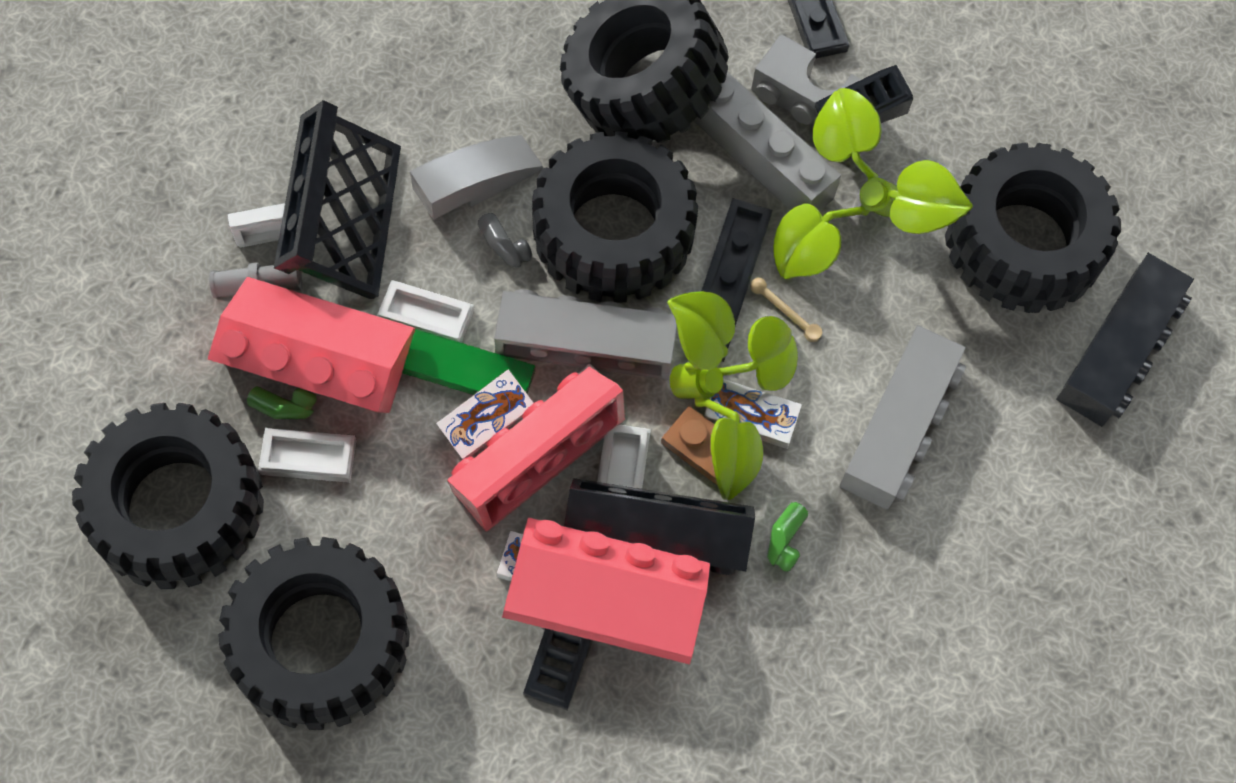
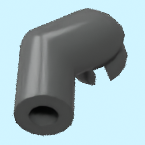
[478,213,533,267]

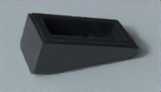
[815,65,913,123]
[523,628,593,711]

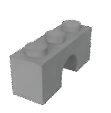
[751,34,878,126]

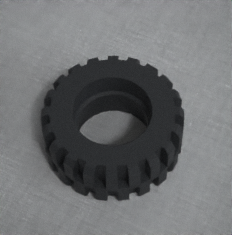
[560,0,729,143]
[532,131,698,303]
[945,142,1121,313]
[72,403,264,589]
[218,537,410,730]

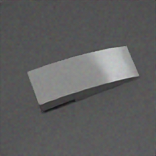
[410,135,543,220]

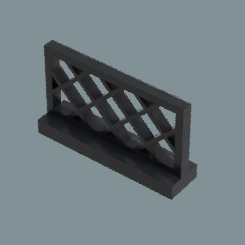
[274,100,401,299]

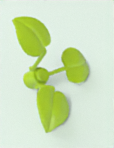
[773,88,973,279]
[667,291,798,500]

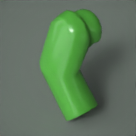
[247,386,317,419]
[767,502,808,572]

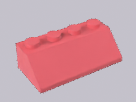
[207,277,416,413]
[447,367,625,532]
[502,517,710,665]

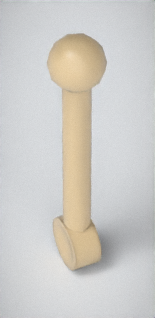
[750,278,822,342]

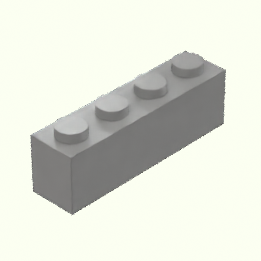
[694,72,841,211]
[494,289,677,380]
[839,325,967,510]

